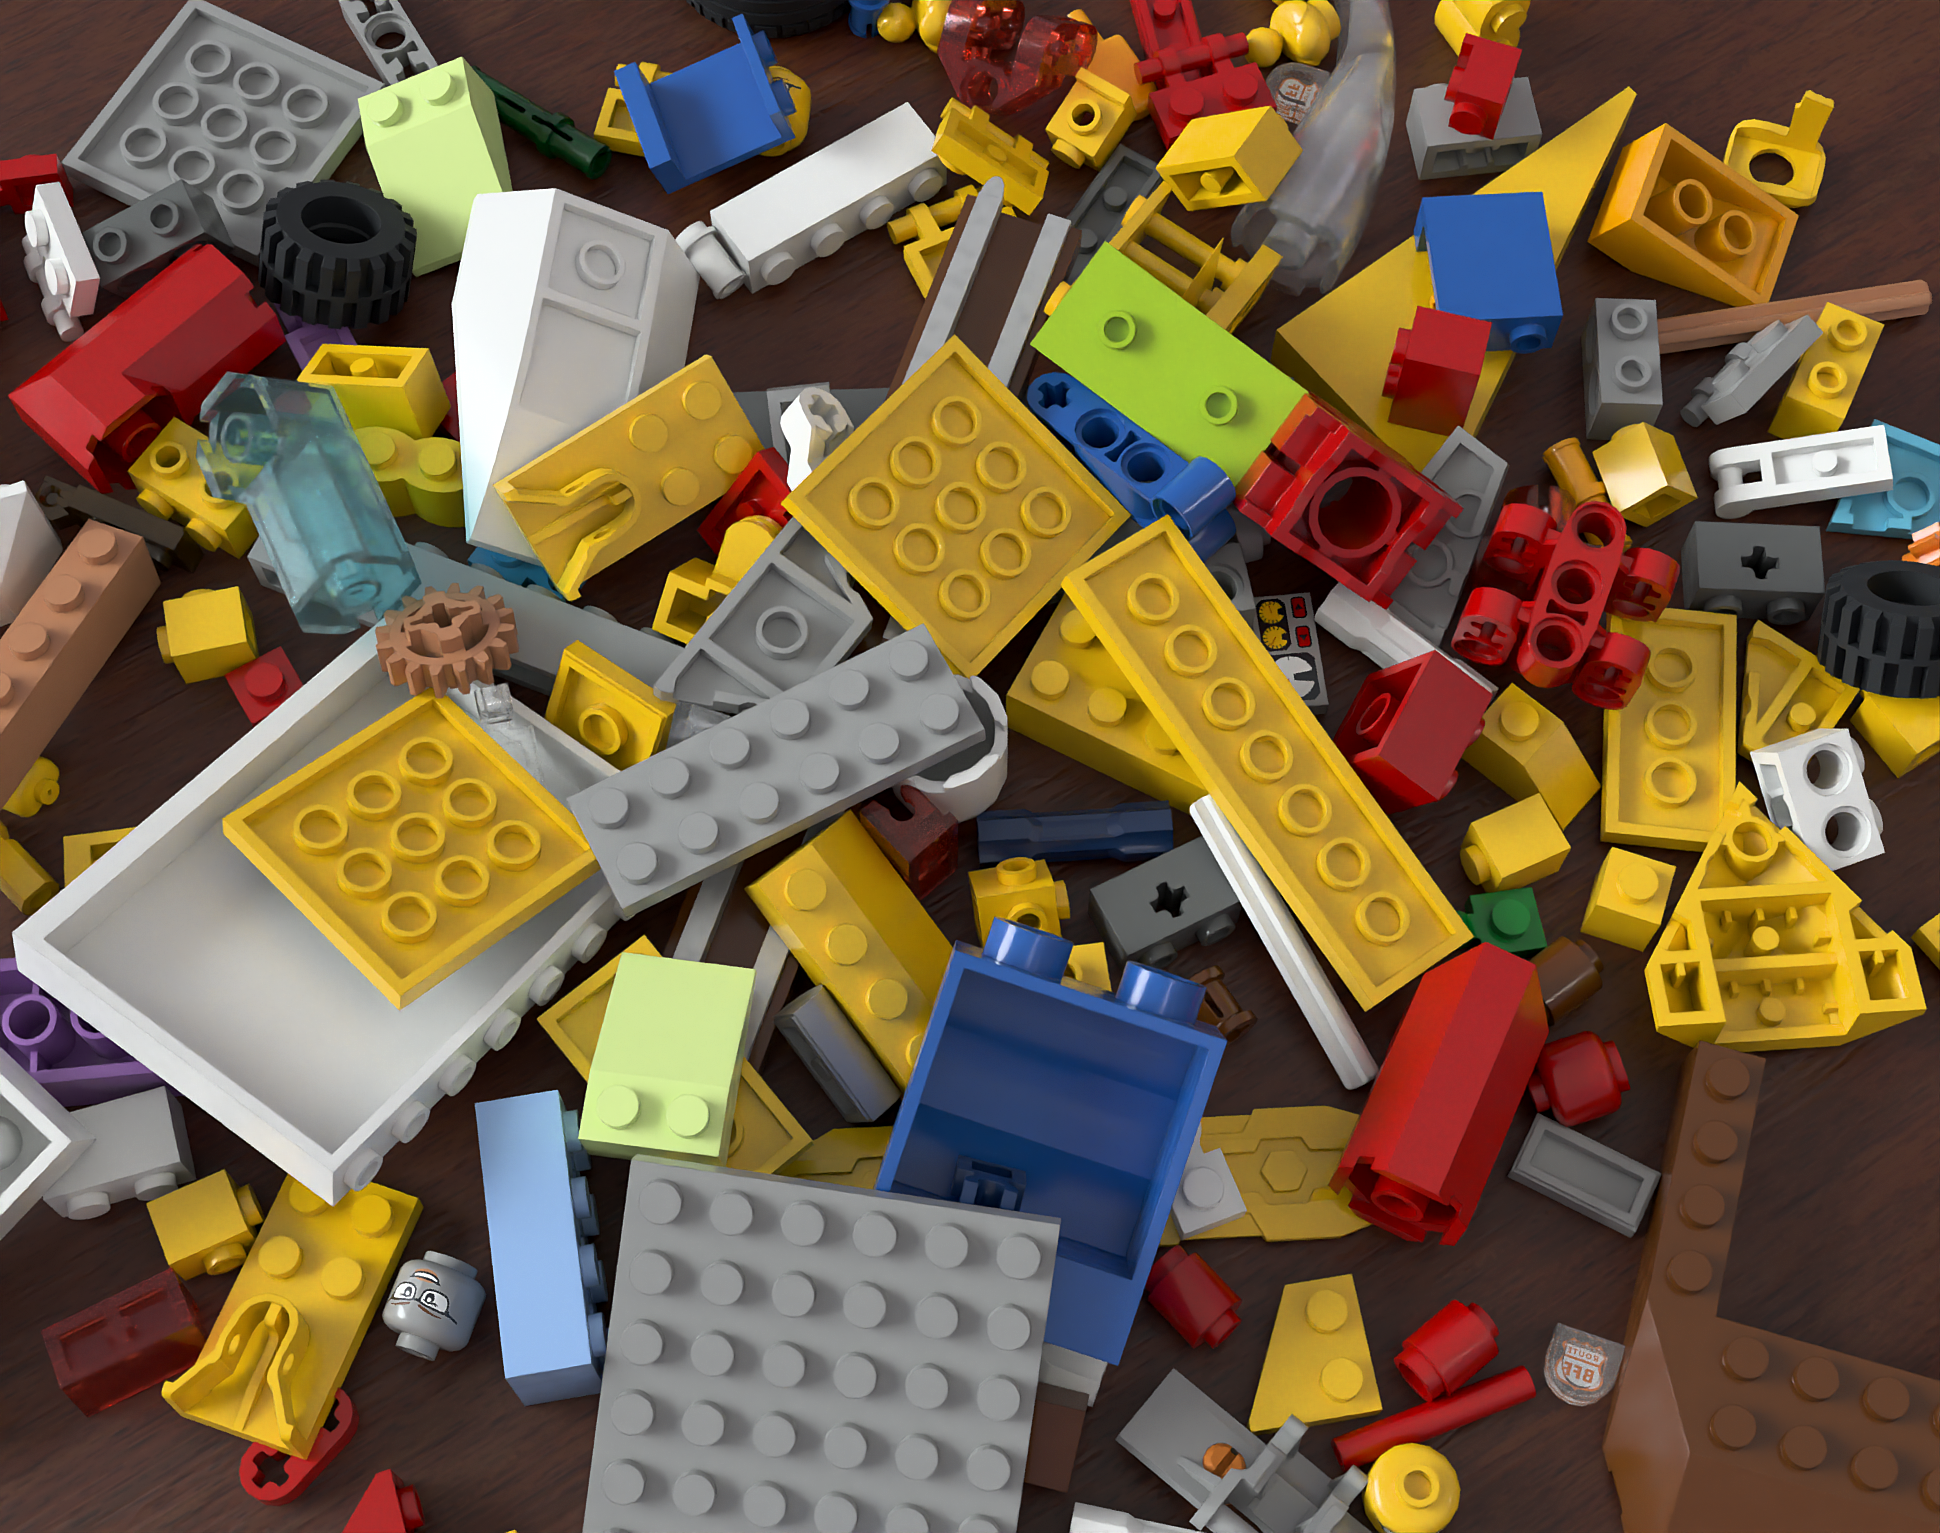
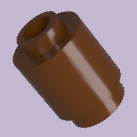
[1529,936,1604,1026]

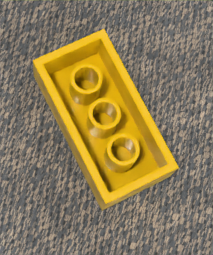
[1006,593,1209,815]

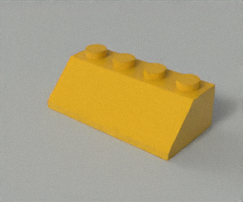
[744,809,953,1100]

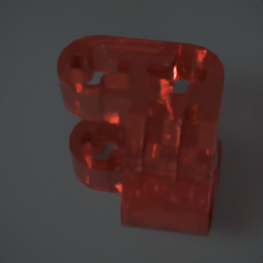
[937,0,1098,116]

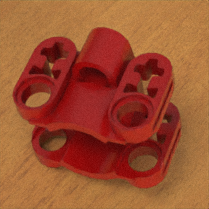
[1451,501,1680,710]

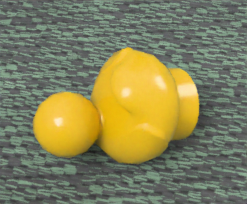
[877,0,975,54]
[1244,0,1341,68]

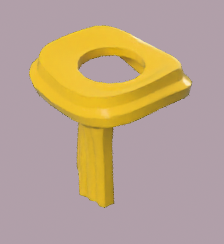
[1723,90,1834,208]

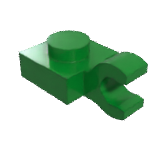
[1456,887,1547,959]

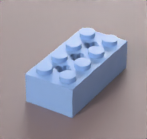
[475,1090,609,1406]

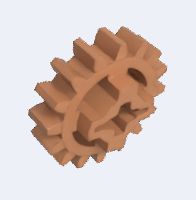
[375,583,519,698]

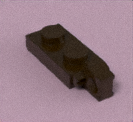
[34,475,204,574]

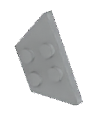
[653,517,873,714]

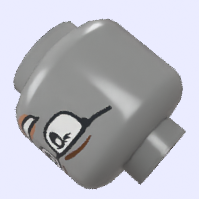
[382,1251,486,1361]

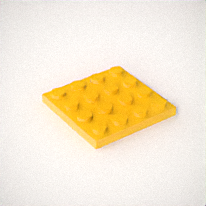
[781,334,1131,679]
[222,687,601,1011]

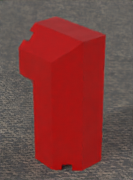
[8,244,287,494]
[1328,942,1549,1246]

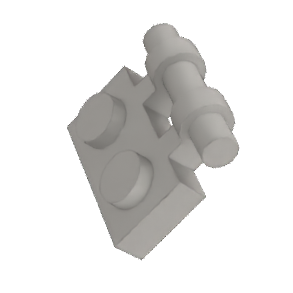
[1680,314,1823,427]

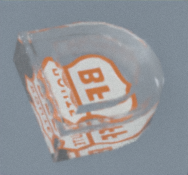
[1266,62,1330,128]
[1544,1323,1625,1406]

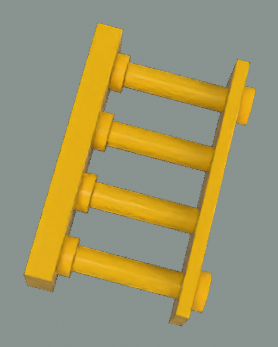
[1044,181,1283,335]

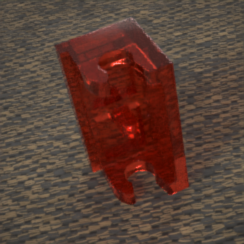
[860,785,958,901]
[41,1267,209,1418]

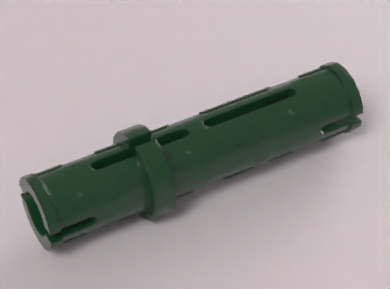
[471,65,612,180]

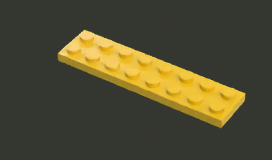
[1060,514,1474,1012]

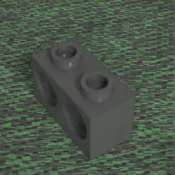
[81,179,235,299]

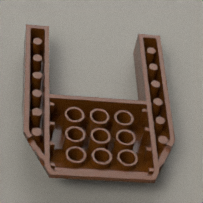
[1602,1040,1940,1533]

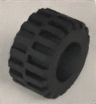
[258,180,417,329]
[1817,560,1940,699]

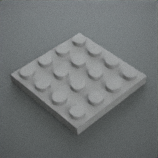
[61,0,386,267]

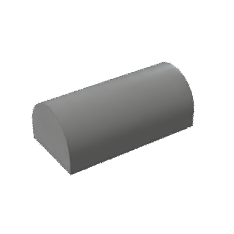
[773,985,901,1123]

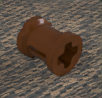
[1189,965,1258,1048]

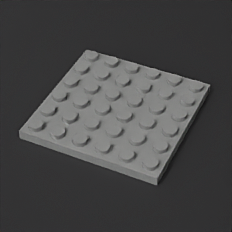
[582,1154,1061,1533]

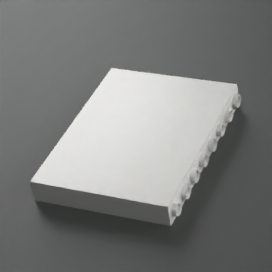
[12,618,635,1207]

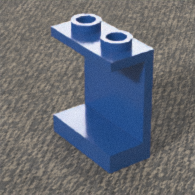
[614,14,797,194]
[1413,191,1563,354]

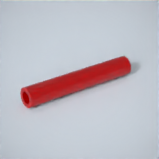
[1331,1365,1536,1473]

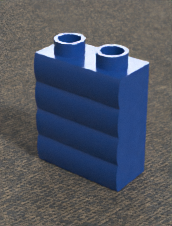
[873,917,1227,1366]

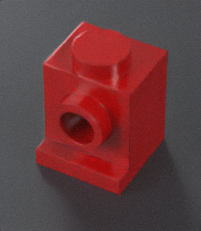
[1444,33,1523,140]

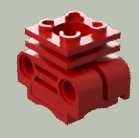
[1233,390,1464,610]

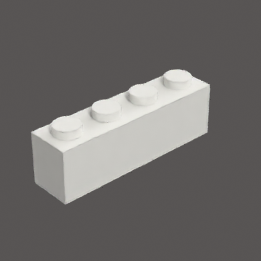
[710,102,947,294]

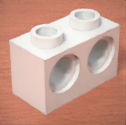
[1750,728,1885,871]

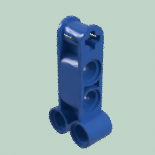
[1027,372,1236,563]

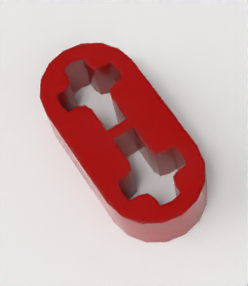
[239,1387,359,1506]

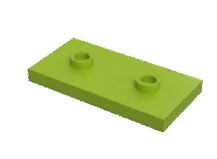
[1030,241,1309,487]

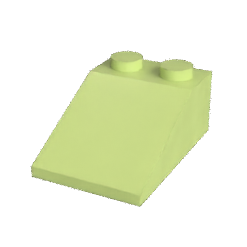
[358,57,513,277]
[578,952,757,1167]

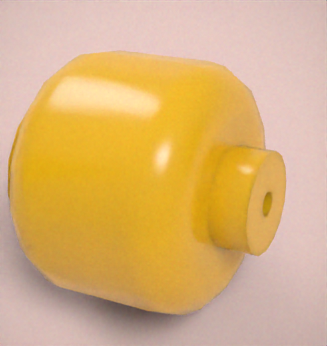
[2,756,59,817]

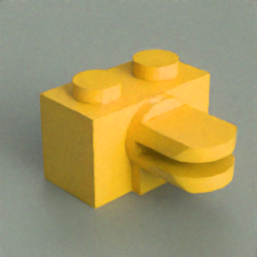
[652,515,782,644]

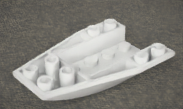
[452,188,700,567]

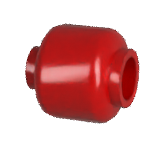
[1527,1031,1630,1127]

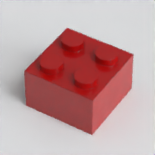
[1332,650,1493,815]

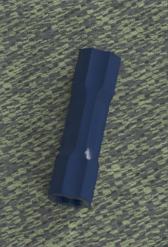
[976,800,1173,870]

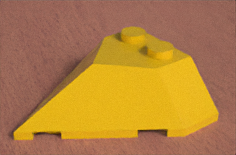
[1644,781,1927,1052]

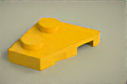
[1737,620,1860,765]
[1246,1274,1383,1436]

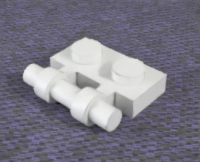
[22,182,100,341]

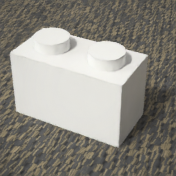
[43,1086,196,1220]

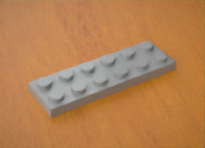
[566,623,986,918]

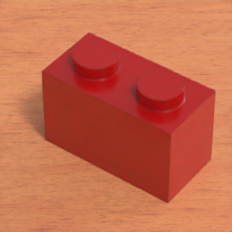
[1381,306,1492,437]

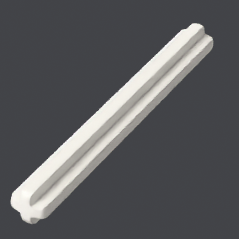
[1190,794,1379,1090]

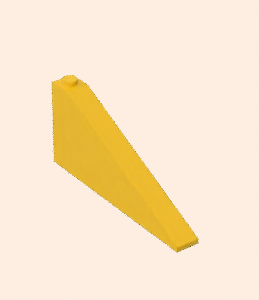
[1270,87,1637,472]

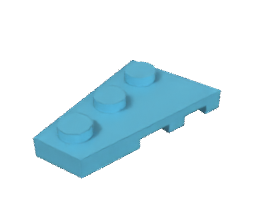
[1826,419,1940,539]

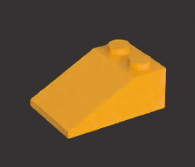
[1587,123,1799,307]

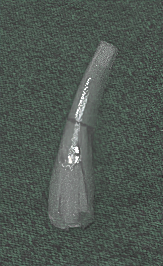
[1231,0,1396,297]

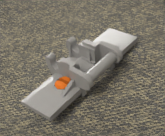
[1115,1368,1372,1533]

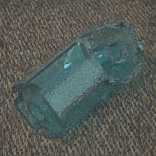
[196,371,422,634]

